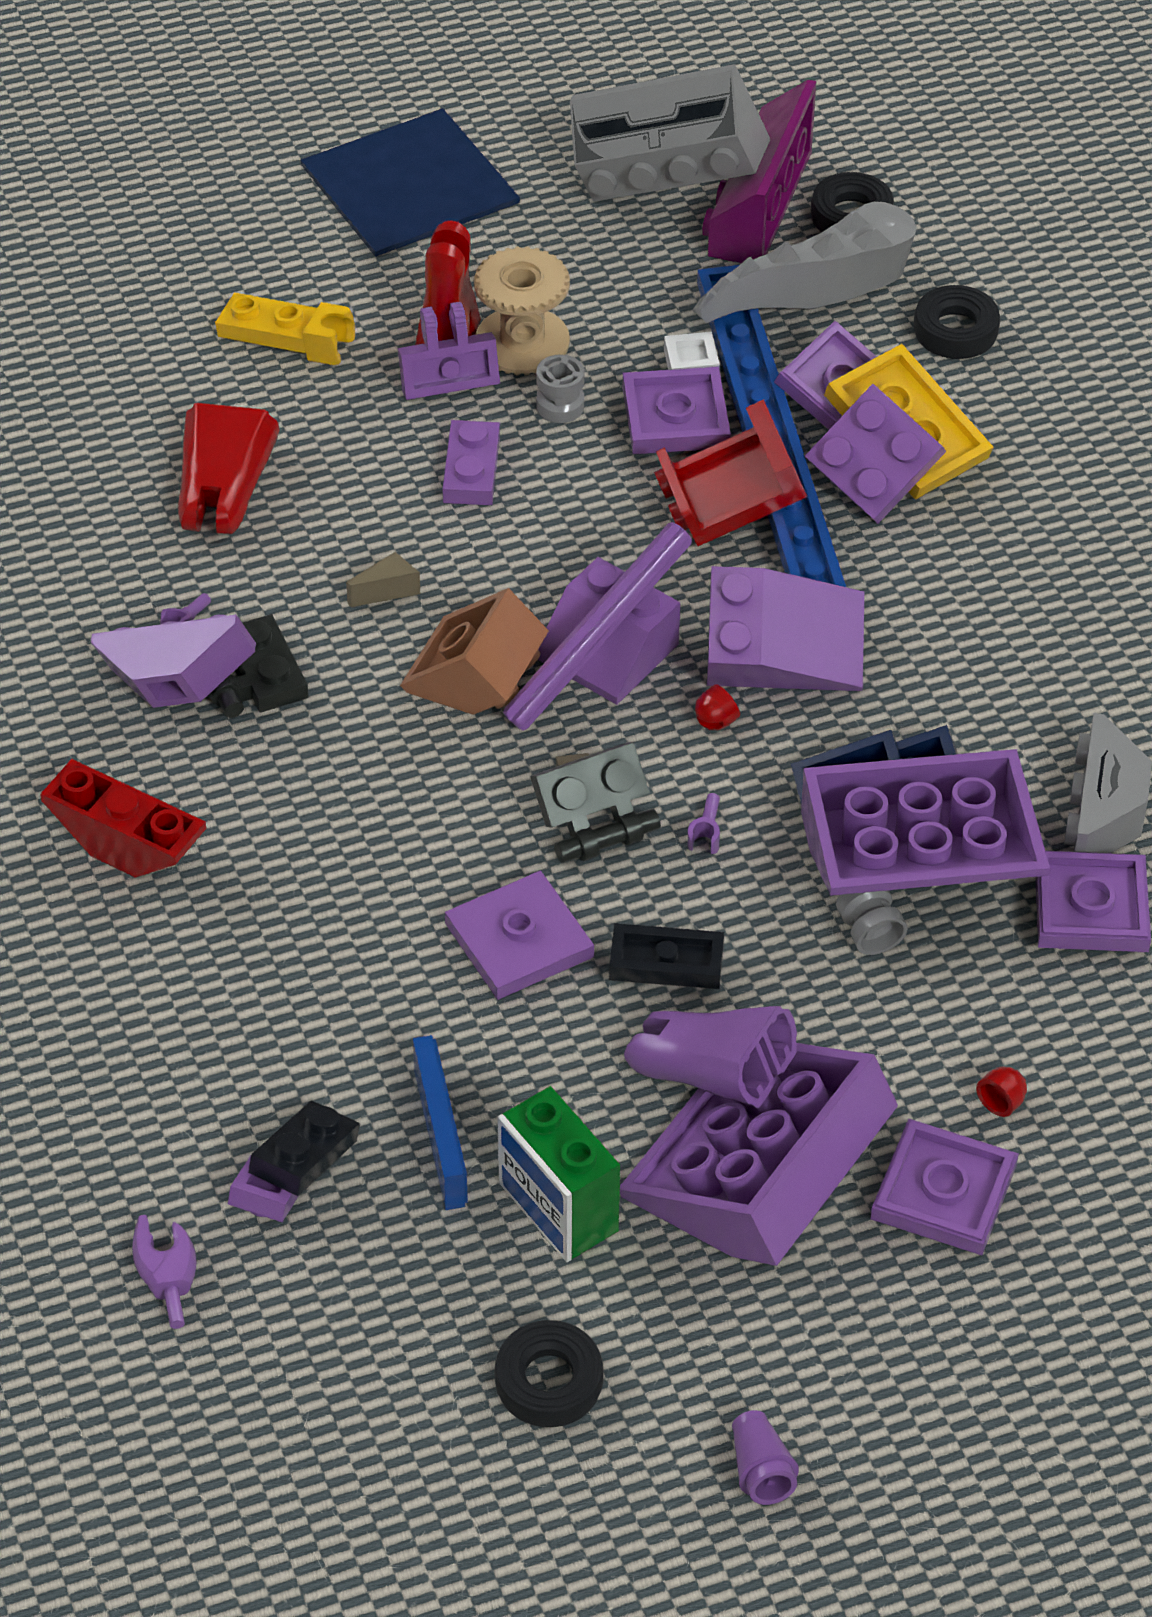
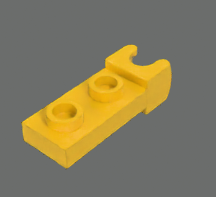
[215,292,355,365]

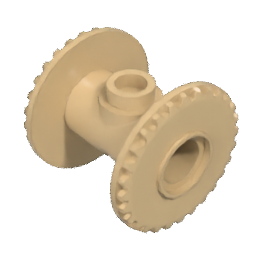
[474,246,570,375]

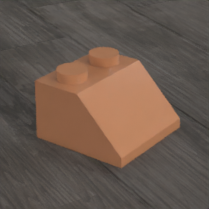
[400,588,549,715]

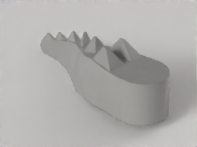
[692,202,917,323]

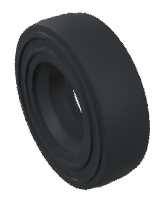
[811,172,894,233]
[914,285,1000,359]
[495,1320,604,1427]

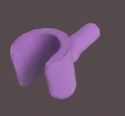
[160,593,211,625]
[688,793,720,854]

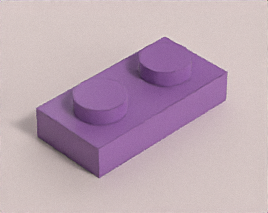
[443,420,500,505]

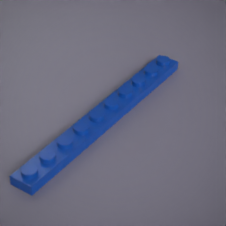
[697,265,846,587]

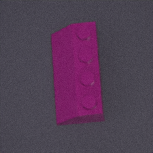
[702,80,817,264]

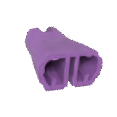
[624,1006,797,1108]

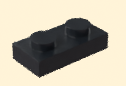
[609,923,724,989]
[248,1100,360,1196]

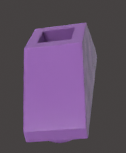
[91,614,256,708]

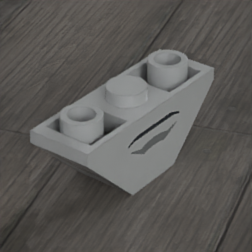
[1064,713,1152,853]

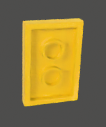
[824,344,994,500]

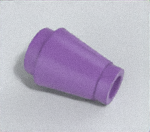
[732,1410,799,1505]

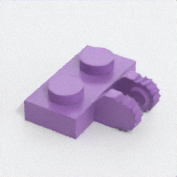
[397,302,500,400]

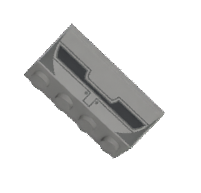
[570,64,770,202]

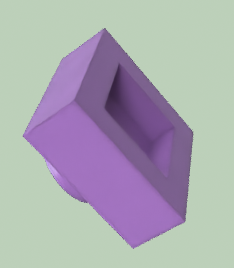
[228,1155,298,1222]

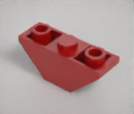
[40,759,207,878]

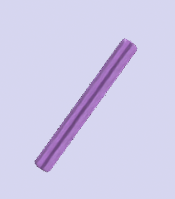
[503,522,692,731]

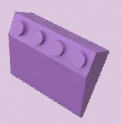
[801,749,1050,896]
[620,1043,898,1266]

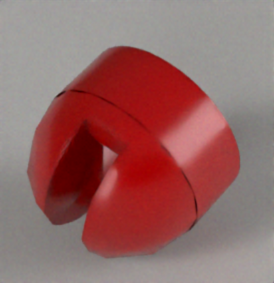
[695,684,741,730]
[976,1066,1027,1117]

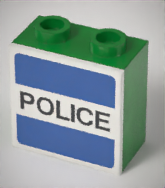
[498,1086,620,1263]

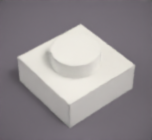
[664,332,720,370]

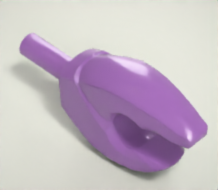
[132,1215,197,1329]

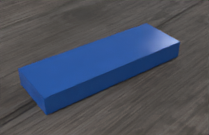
[413,1035,468,1210]

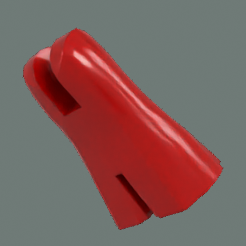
[415,220,481,345]
[178,403,280,535]

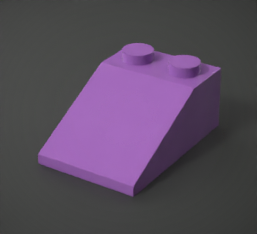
[707,566,864,691]

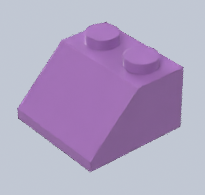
[538,557,680,705]

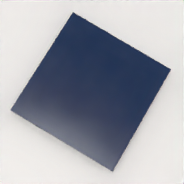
[301,108,520,257]

